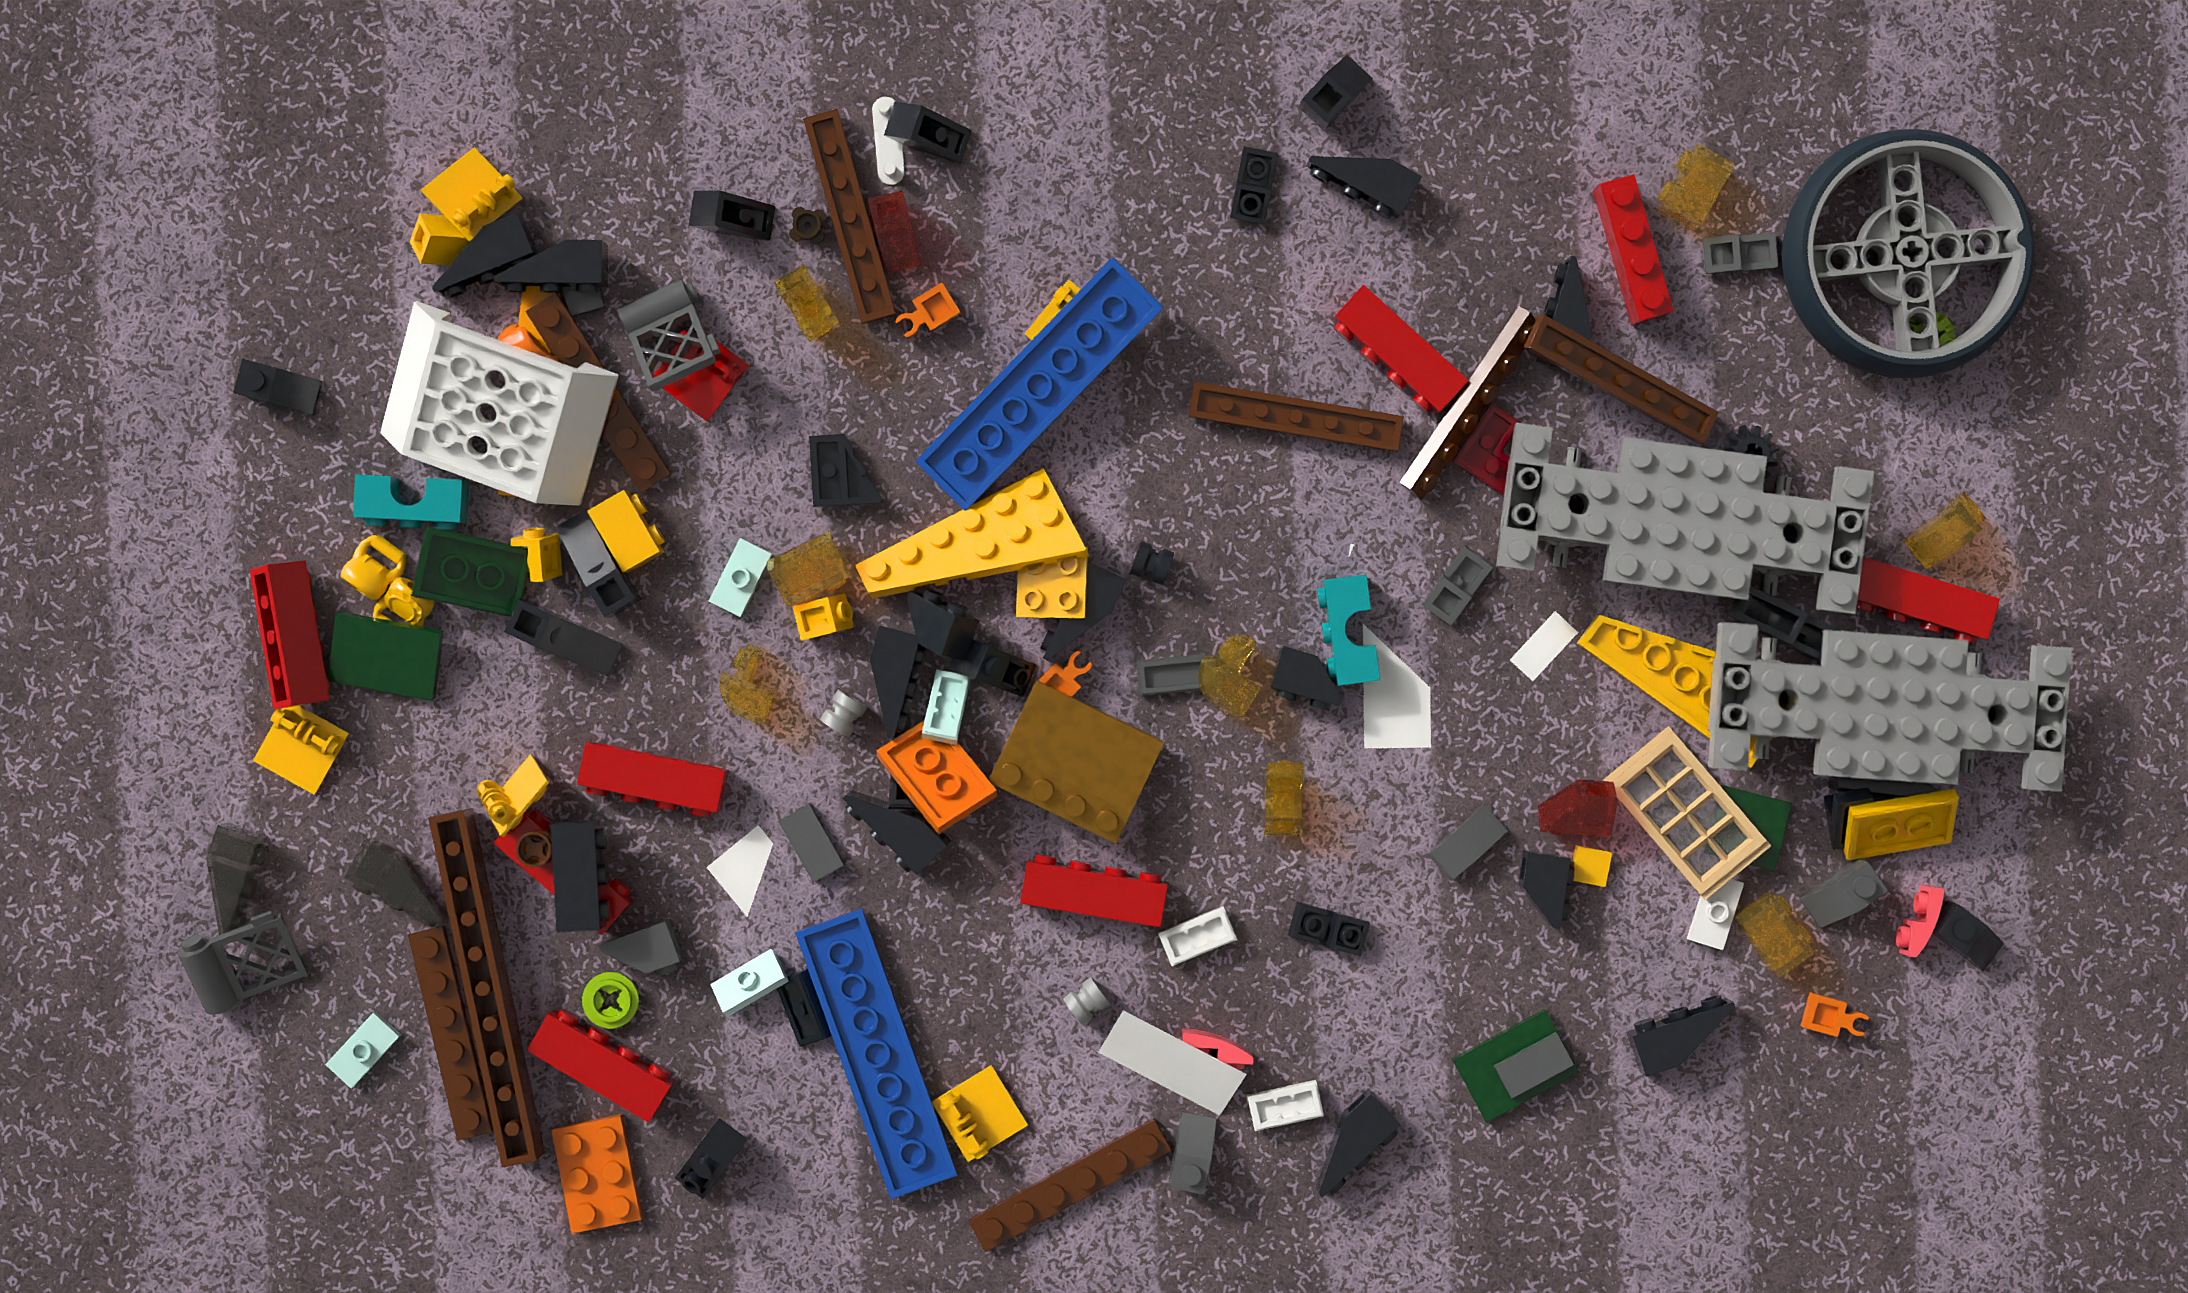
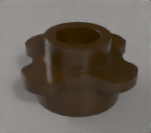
[789,207,827,244]

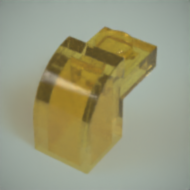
[774,264,839,342]
[1904,491,1986,569]
[1198,635,1261,718]
[720,644,779,725]
[1264,760,1304,836]

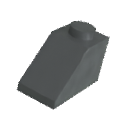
[1799,859,1888,928]
[598,918,685,976]
[1168,1111,1216,1195]

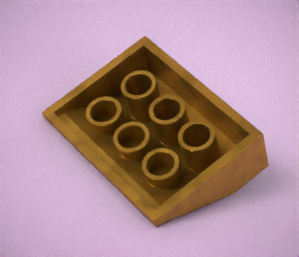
[988,680,1165,844]

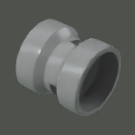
[819,689,868,738]
[1063,977,1112,1026]

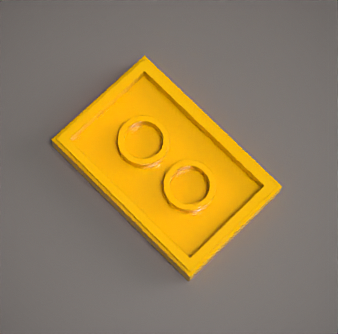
[1844,788,1959,860]

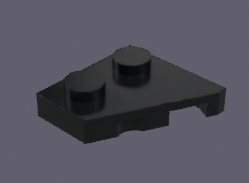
[809,434,882,507]

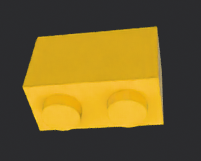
[587,490,665,573]

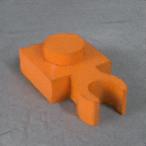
[896,282,961,338]
[1032,649,1093,697]
[1800,992,1869,1037]

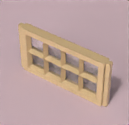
[1603,726,1771,900]

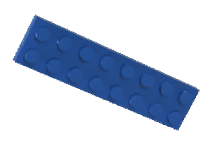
[915,257,1165,511]
[795,908,958,1199]

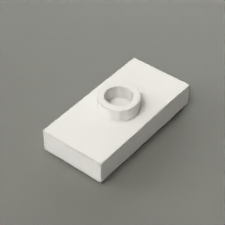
[1687,879,1744,950]
[1158,906,1237,966]
[1247,1080,1324,1131]

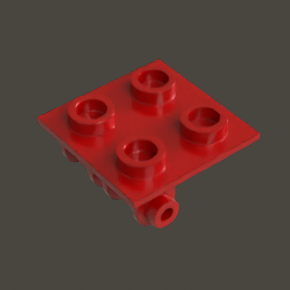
[653,324,750,422]

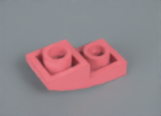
[1896,884,1945,957]
[1181,1028,1253,1070]

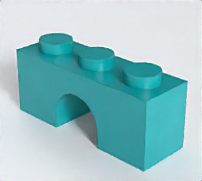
[353,474,470,530]
[1317,574,1380,686]

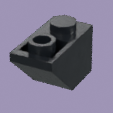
[1299,55,1373,131]
[907,589,980,660]
[948,639,1036,697]
[1269,646,1342,711]
[1518,850,1575,929]
[675,1118,747,1199]

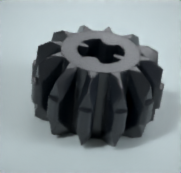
[1718,425,1779,479]

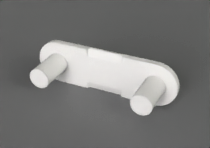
[872,97,904,185]

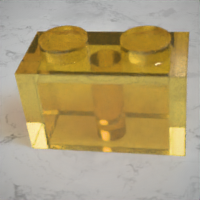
[1656,144,1735,231]
[767,530,851,607]
[1733,892,1815,977]

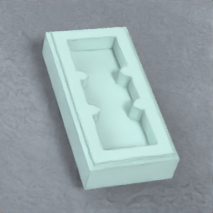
[709,538,773,617]
[922,669,971,745]
[710,949,789,1017]
[325,1011,402,1088]

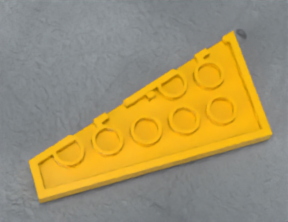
[855,468,1089,599]
[1576,615,1789,768]

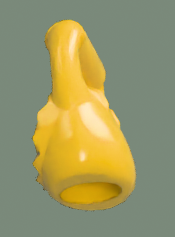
[341,535,407,600]
[373,577,435,627]

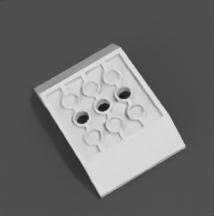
[380,301,619,506]

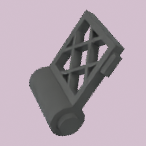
[617,279,721,392]
[177,911,308,1015]

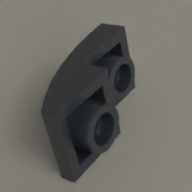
[1230,146,1278,225]
[1288,901,1370,956]

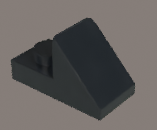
[1824,788,1874,850]

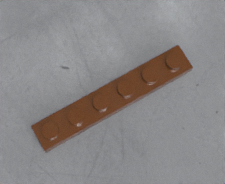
[803,109,896,325]
[525,293,671,493]
[1400,306,1536,501]
[1523,315,1719,444]
[1188,381,1404,452]
[408,925,494,1141]
[968,1118,1171,1252]

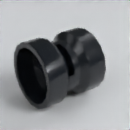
[1129,541,1174,585]

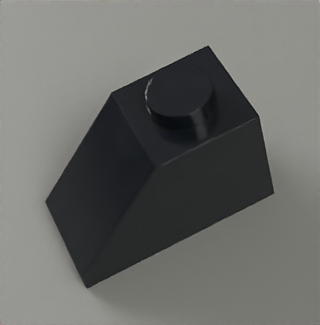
[884,102,972,164]
[689,190,775,241]
[233,359,323,415]
[1932,900,2004,971]

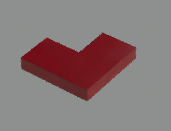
[1452,403,1522,497]

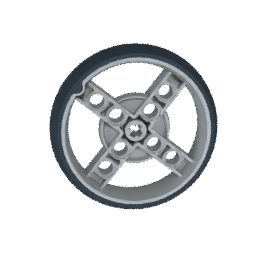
[1782,129,2034,378]

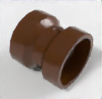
[515,829,552,868]

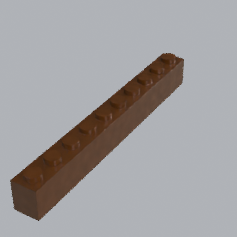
[428,808,545,1168]

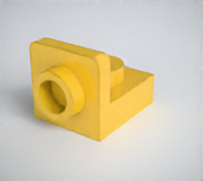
[511,527,563,582]
[792,594,854,641]

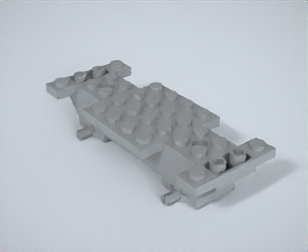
[1496,423,1874,614]
[1708,623,2072,792]

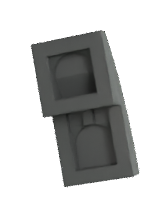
[1703,232,1778,274]
[1422,544,1493,625]
[1428,804,1508,881]

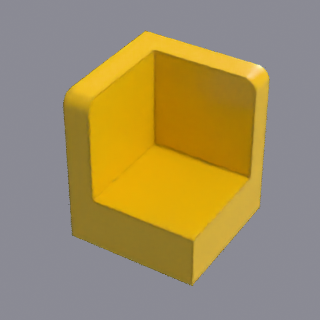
[410,213,469,266]

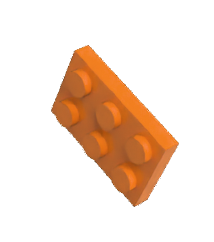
[876,720,997,834]
[551,1114,643,1233]

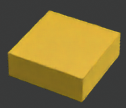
[1572,845,1612,887]

